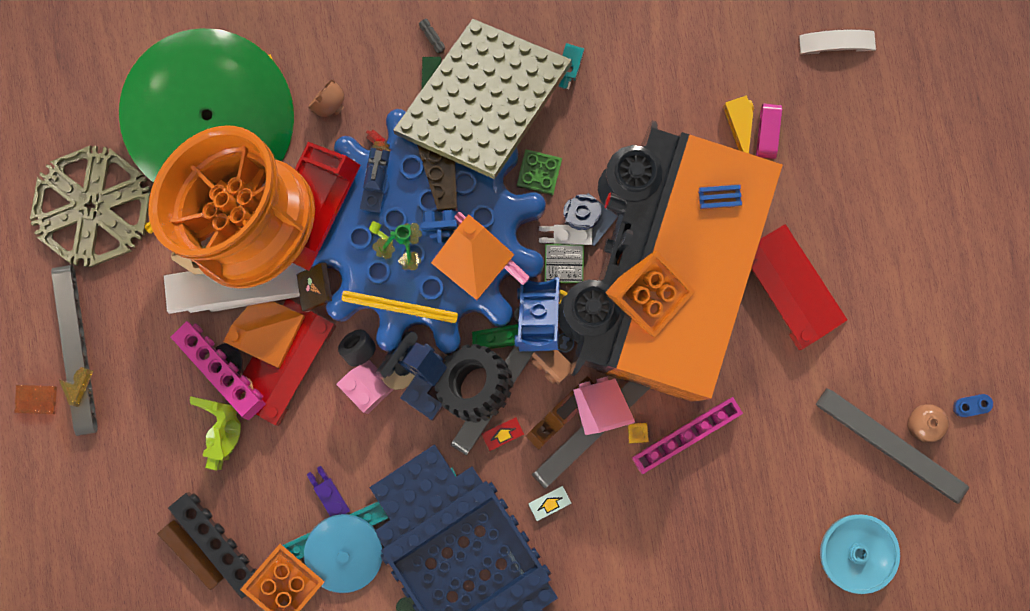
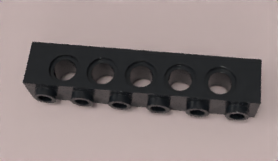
[168,492,257,599]

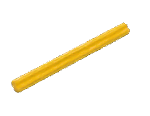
[342,291,458,323]

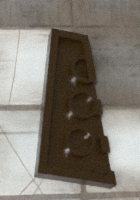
[417,145,458,212]

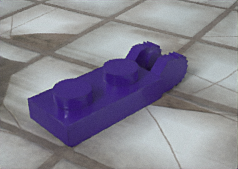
[307,466,351,517]

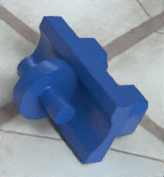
[421,210,457,243]

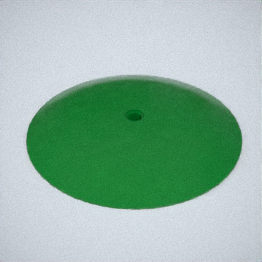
[119,28,294,182]

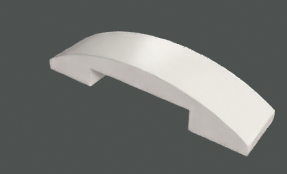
[799,30,876,54]

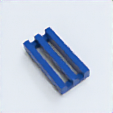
[698,185,742,209]

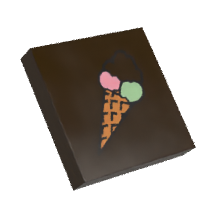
[296,263,332,311]

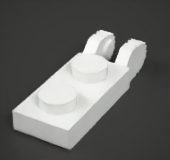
[539,225,593,245]

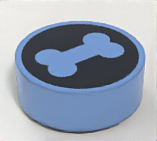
[558,333,574,353]

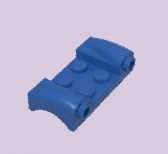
[515,277,560,351]

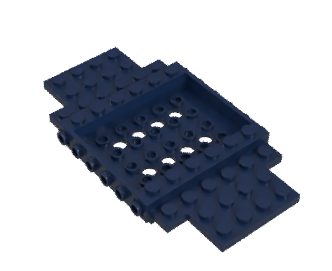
[369,444,558,611]

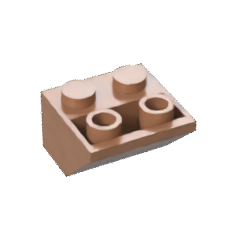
[531,350,572,385]

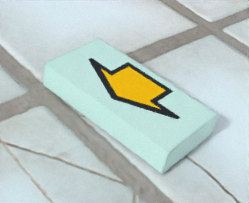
[528,486,571,521]

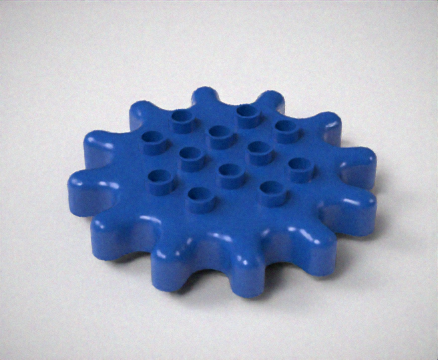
[312,109,546,354]

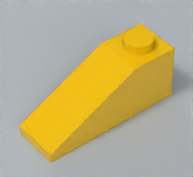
[723,95,754,154]

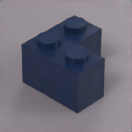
[398,342,447,386]
[400,376,443,421]

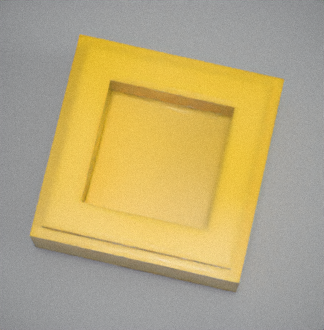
[628,423,649,443]

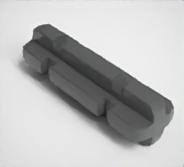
[419,19,445,53]

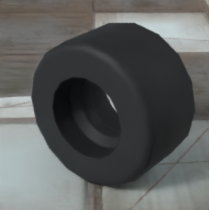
[338,329,376,367]

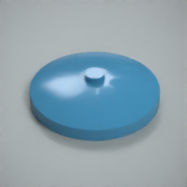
[304,514,383,593]

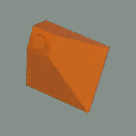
[431,214,514,300]
[605,250,695,338]
[223,301,305,368]
[240,544,325,611]

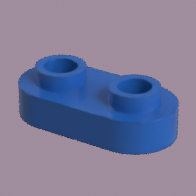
[953,394,993,417]

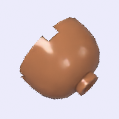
[308,79,344,117]
[908,404,949,442]

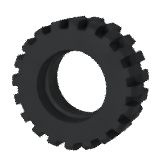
[435,344,513,422]

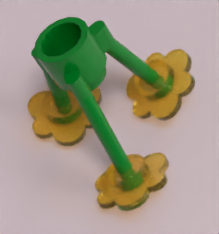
[372,223,422,270]

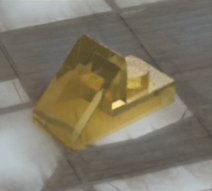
[59,367,93,407]

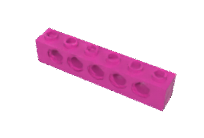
[170,321,265,420]
[631,397,743,474]

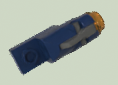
[360,141,391,213]

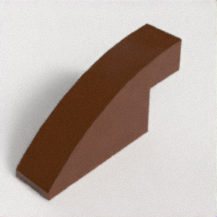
[526,376,594,450]

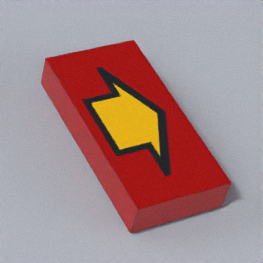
[482,417,524,451]

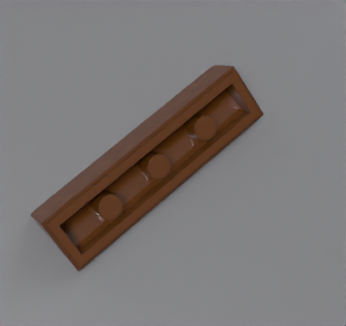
[157,519,224,590]

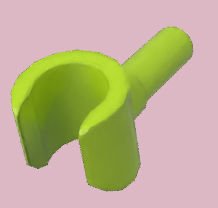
[369,221,393,244]

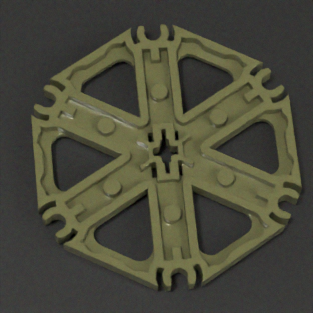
[30,145,151,267]

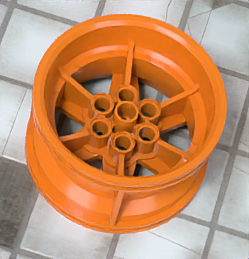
[149,126,315,288]

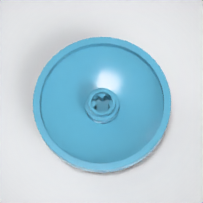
[820,514,900,594]

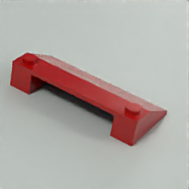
[293,142,361,271]
[751,224,848,350]
[242,299,337,426]

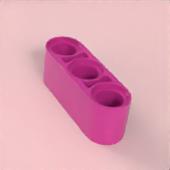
[756,103,782,159]

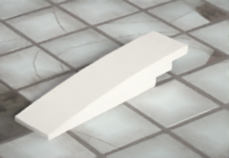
[164,263,306,314]

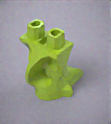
[190,396,241,470]

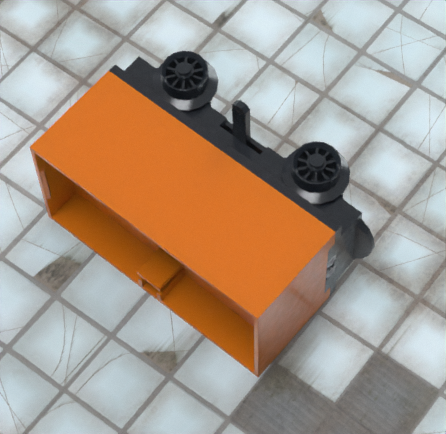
[558,120,783,402]

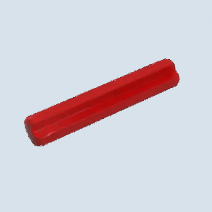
[366,130,386,148]

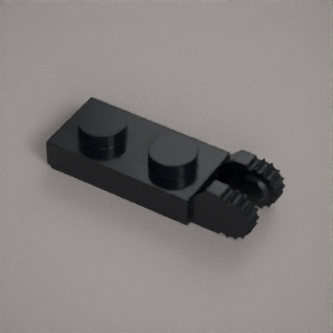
[376,331,418,378]

